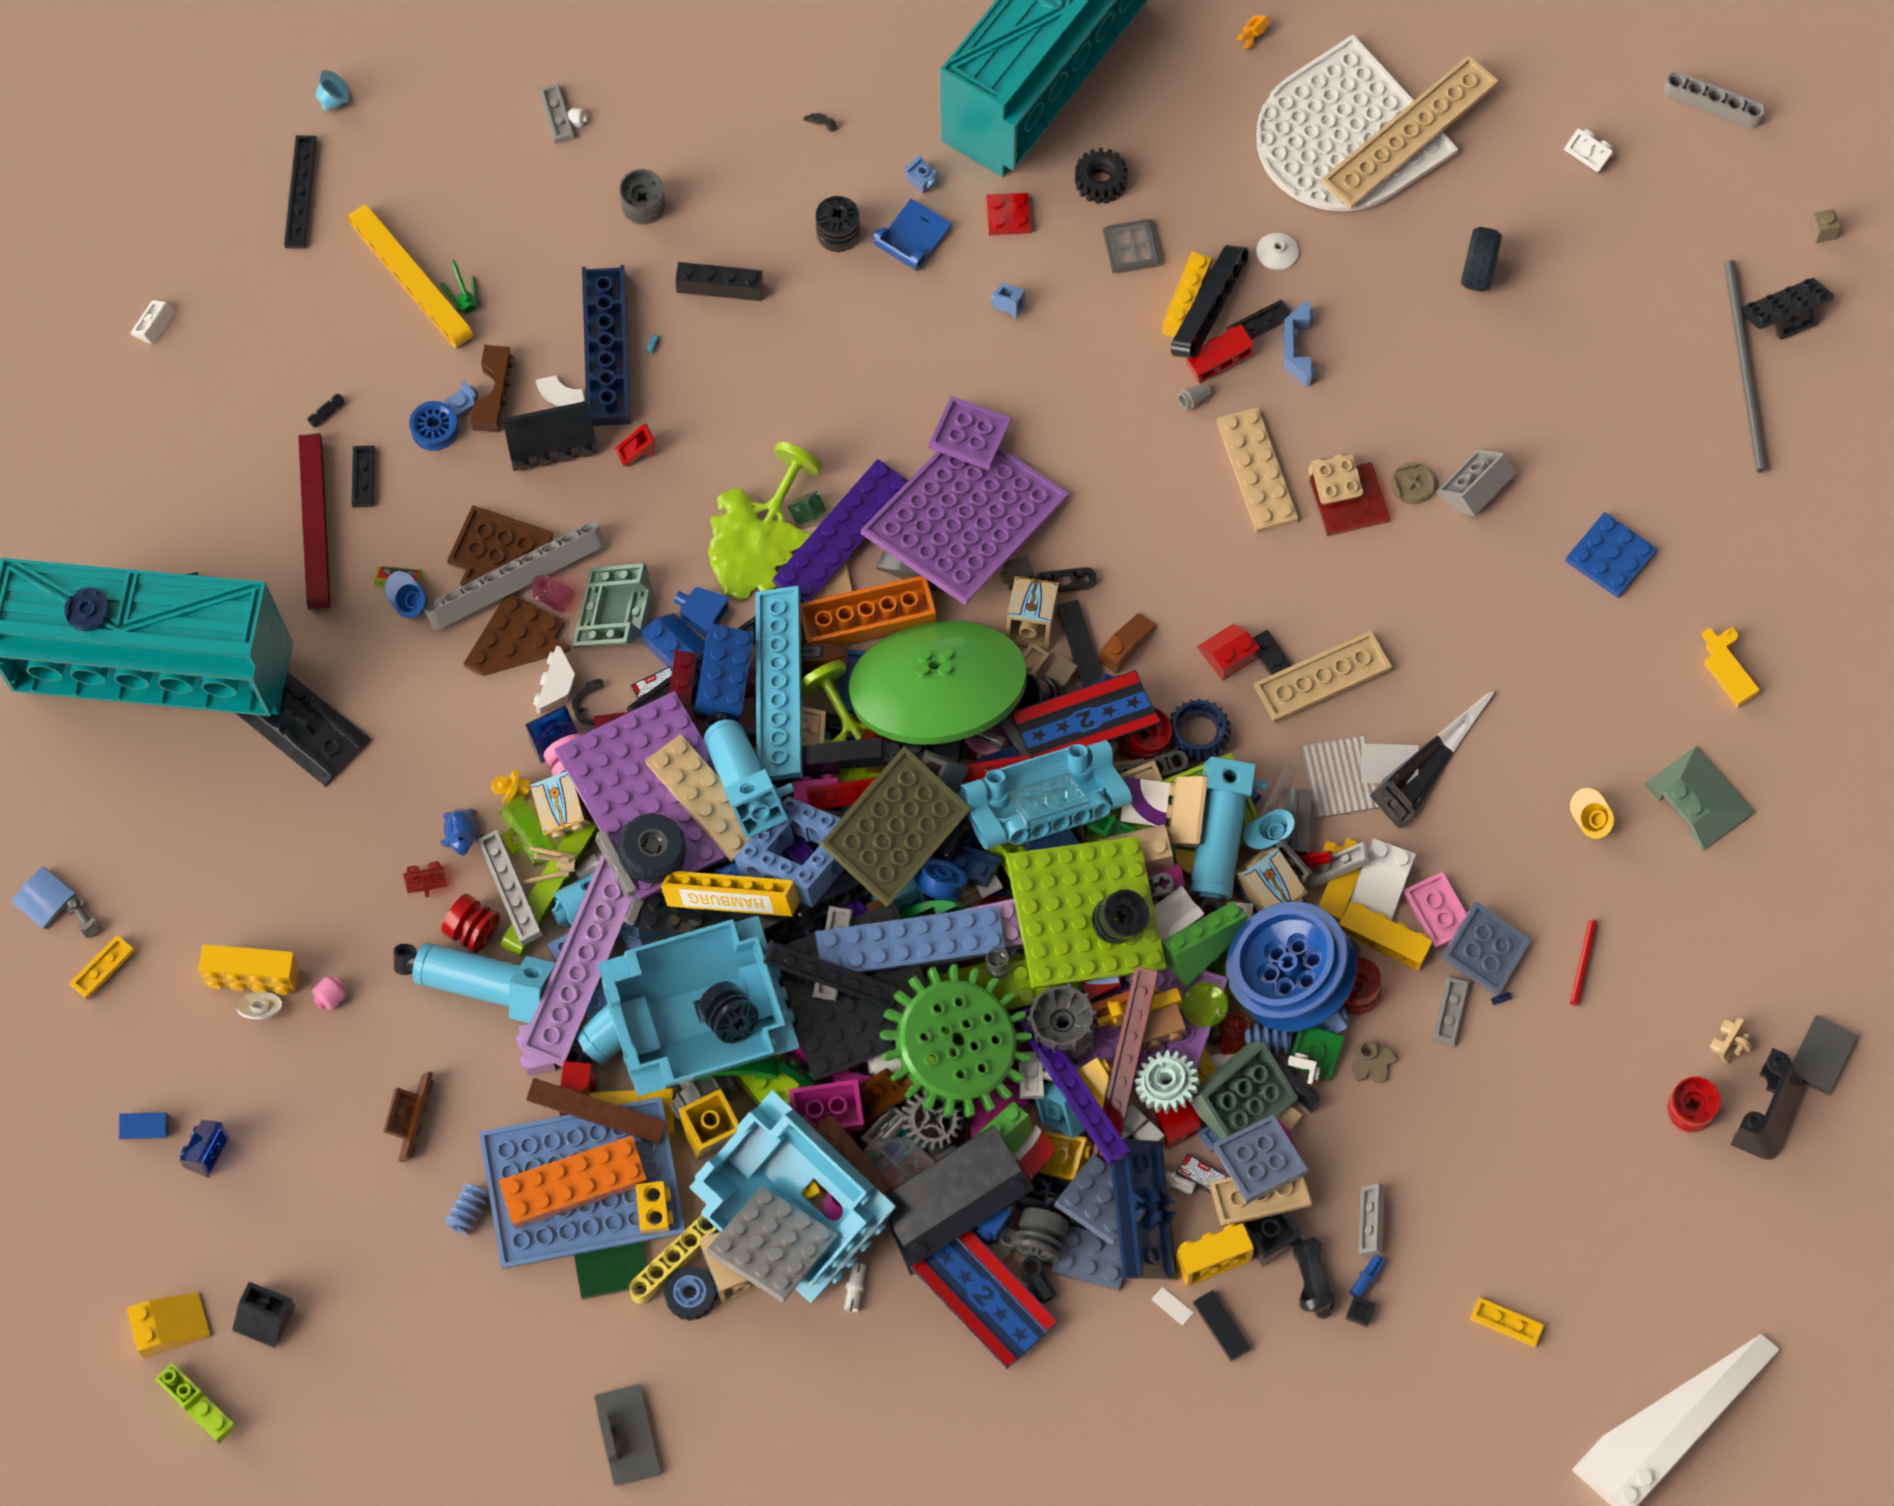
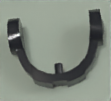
[572,679,604,725]

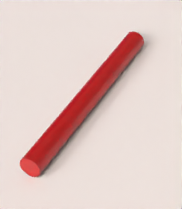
[1570,920,1597,1006]

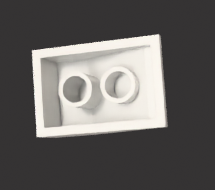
[1348,838,1416,920]

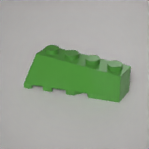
[1161,901,1247,988]
[974,1102,1034,1153]

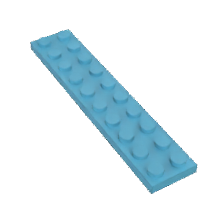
[756,586,803,781]

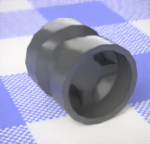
[986,947,1011,979]

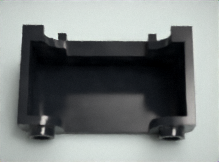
[1730,1048,1804,1160]

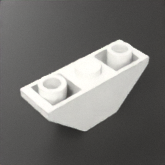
[533,646,575,714]

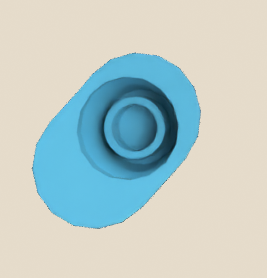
[316,70,349,111]
[1243,809,1295,849]

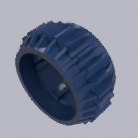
[1169,699,1231,763]

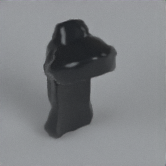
[1293,1237,1336,1319]

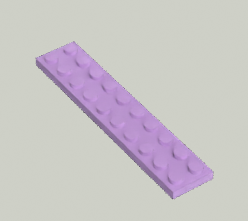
[520,854,635,1067]

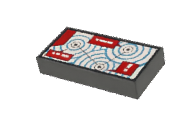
[630,666,672,699]
[1176,1153,1228,1194]

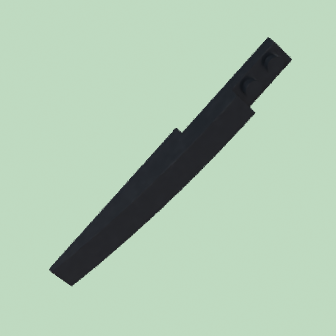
[802,738,928,776]

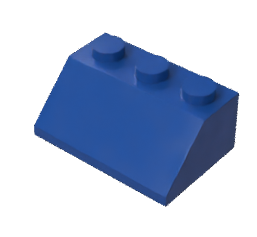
[640,613,705,669]

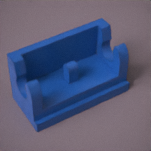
[119,1112,169,1140]

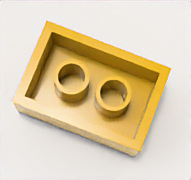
[1176,1223,1254,1287]

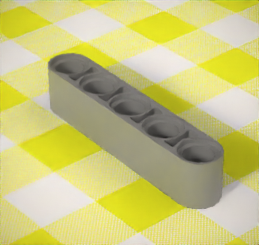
[1664,72,1765,128]

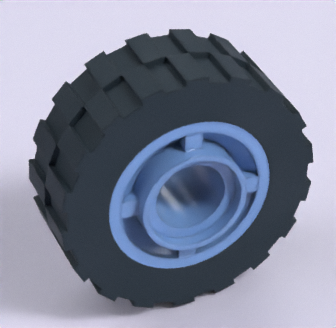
[664,1266,717,1321]

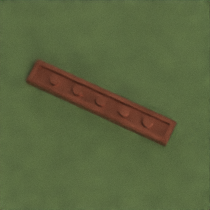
[526,1077,666,1144]

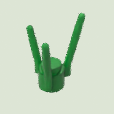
[440,260,480,314]

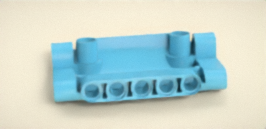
[960,740,1132,850]

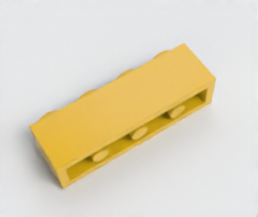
[1162,251,1212,337]
[1339,902,1433,971]

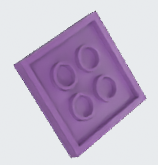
[928,396,1011,470]

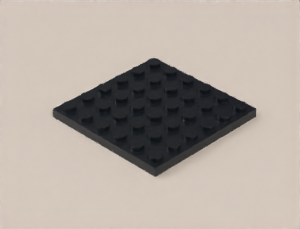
[778,902,945,1082]

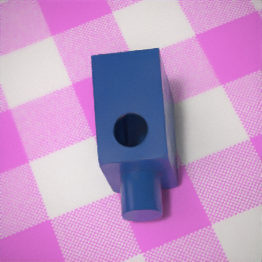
[674,587,730,638]

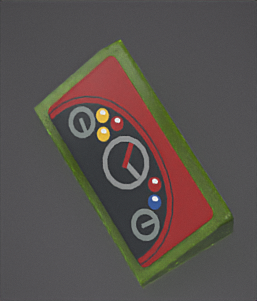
[374,566,422,587]

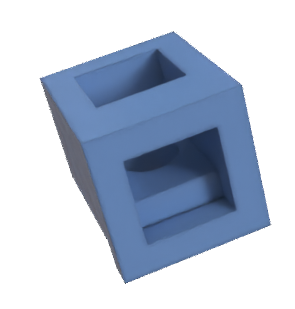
[905,155,938,194]
[991,283,1025,319]

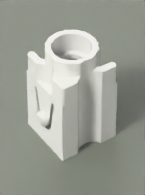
[1154,886,1204,941]

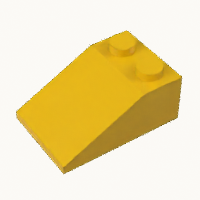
[126,1292,211,1358]

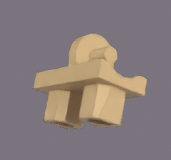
[1710,1018,1752,1064]

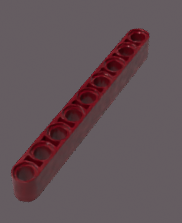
[298,433,331,610]

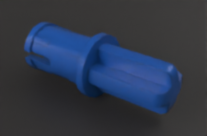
[1349,1256,1385,1298]

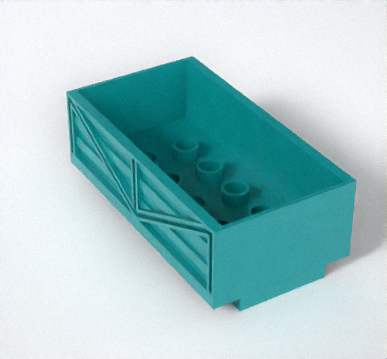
[940,0,1149,177]
[0,558,293,716]

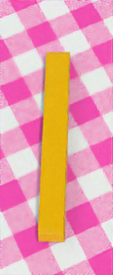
[347,204,474,348]

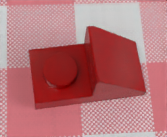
[614,423,655,467]

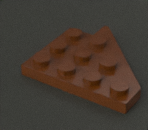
[447,505,554,587]
[463,594,570,676]

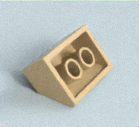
[1165,776,1208,850]
[1098,825,1174,873]

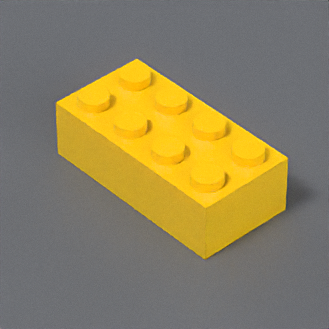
[198,944,299,995]

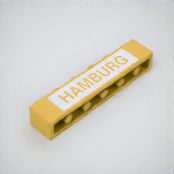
[661,871,800,916]

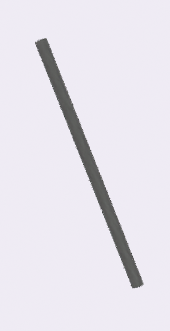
[1724,260,1767,473]

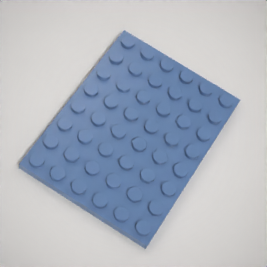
[479,1097,685,1269]

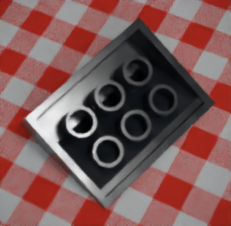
[502,400,598,471]

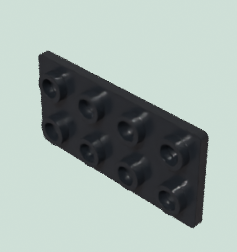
[1742,278,1834,340]

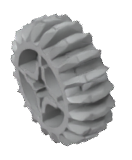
[900,1089,963,1150]

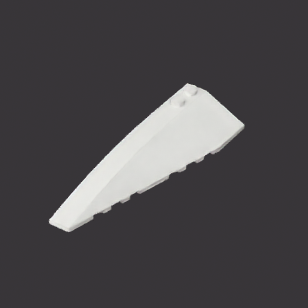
[1572,1334,1780,1506]

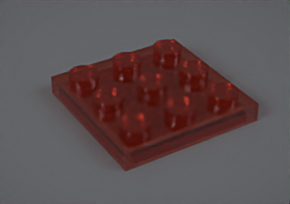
[1309,462,1390,536]

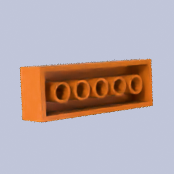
[801,576,936,646]
[498,1136,648,1229]

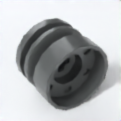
[619,169,665,224]
[1012,1208,1069,1264]

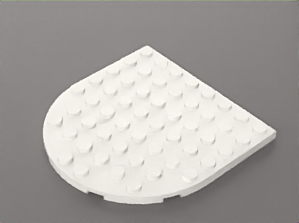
[1256,35,1458,211]

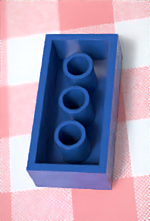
[694,623,754,722]

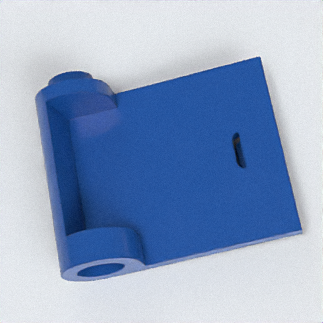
[873,198,952,271]

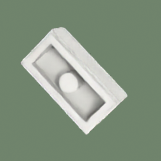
[131,300,175,344]

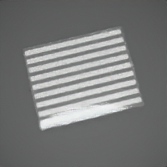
[1299,734,1380,819]

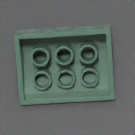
[1190,1042,1298,1139]

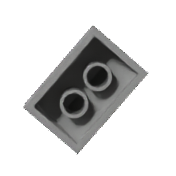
[1436,449,1516,516]

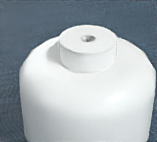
[568,108,589,128]

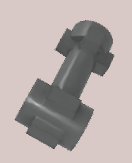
[67,897,102,938]

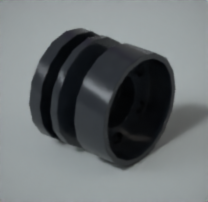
[815,196,860,252]
[1016,673,1064,710]
[1091,889,1150,945]
[698,981,759,1044]

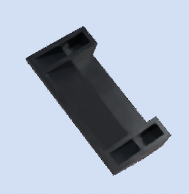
[884,1125,1034,1264]

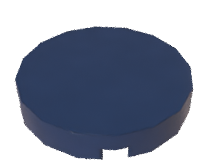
[64,588,111,632]

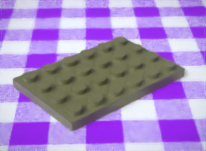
[819,746,971,906]

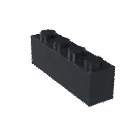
[675,262,763,301]

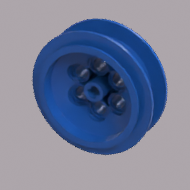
[1226,902,1357,1032]

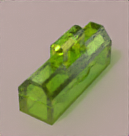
[498,796,556,867]

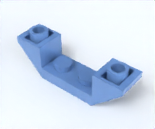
[1283,301,1315,386]

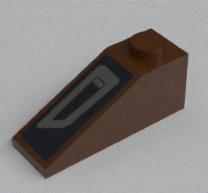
[801,643,848,681]

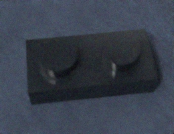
[1253,629,1291,676]

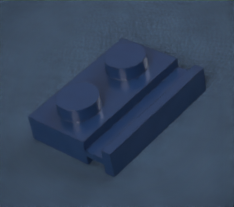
[952,845,1002,888]

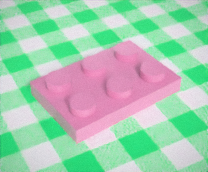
[1402,872,1467,950]

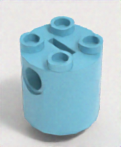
[551,873,594,929]

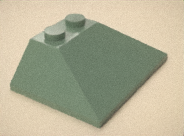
[572,563,653,648]
[1645,746,1755,851]

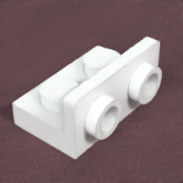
[1564,128,1615,173]

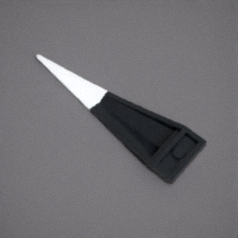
[1369,692,1494,828]

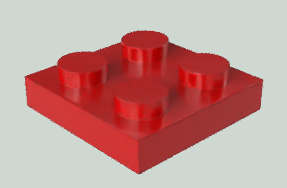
[986,193,1031,235]

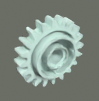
[1134,1050,1200,1114]

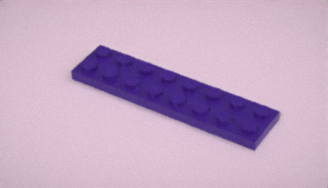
[772,459,908,603]

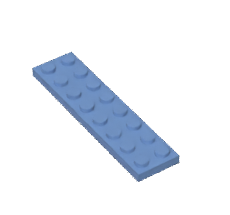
[815,906,1006,973]

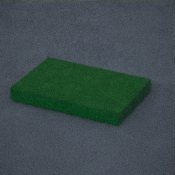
[574,1242,647,1300]

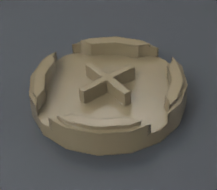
[1391,463,1435,504]

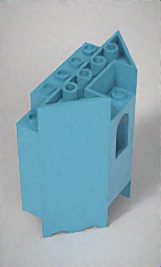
[597,916,799,1096]
[689,1090,896,1303]

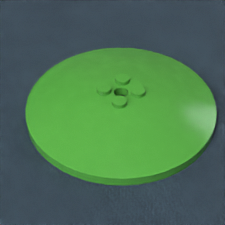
[849,621,1027,744]

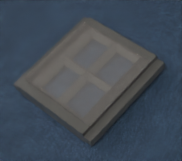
[1102,219,1162,273]

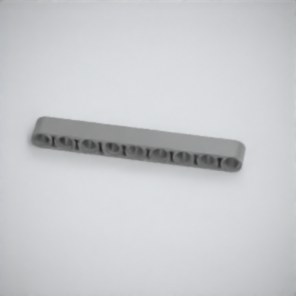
[424,522,605,630]

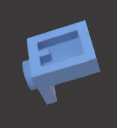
[444,381,479,419]
[1315,1007,1350,1034]

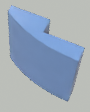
[11,866,77,929]

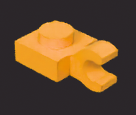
[1237,15,1271,49]

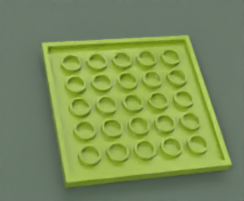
[1006,836,1166,989]

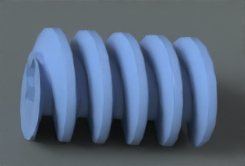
[1244,1023,1291,1054]
[444,1184,489,1236]

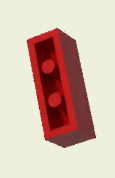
[1186,324,1255,384]

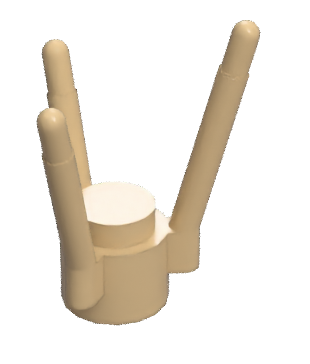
[523,846,575,884]

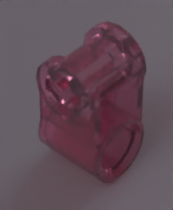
[532,575,575,613]

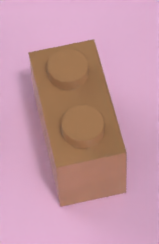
[1142,1003,1186,1050]

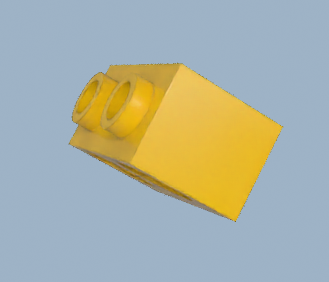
[636,1181,673,1234]

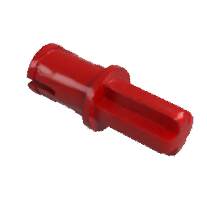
[1298,850,1334,869]

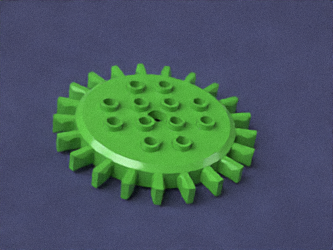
[880,965,1032,1118]

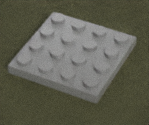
[706,1186,838,1303]

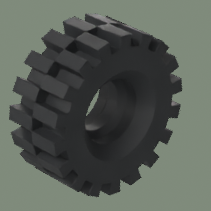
[1075,148,1128,204]

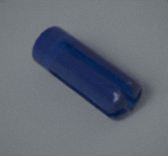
[1491,992,1512,1006]

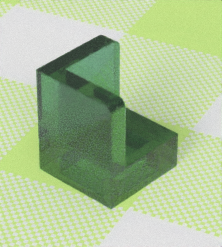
[787,491,827,525]

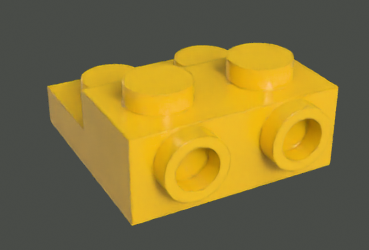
[1040,1132,1094,1182]

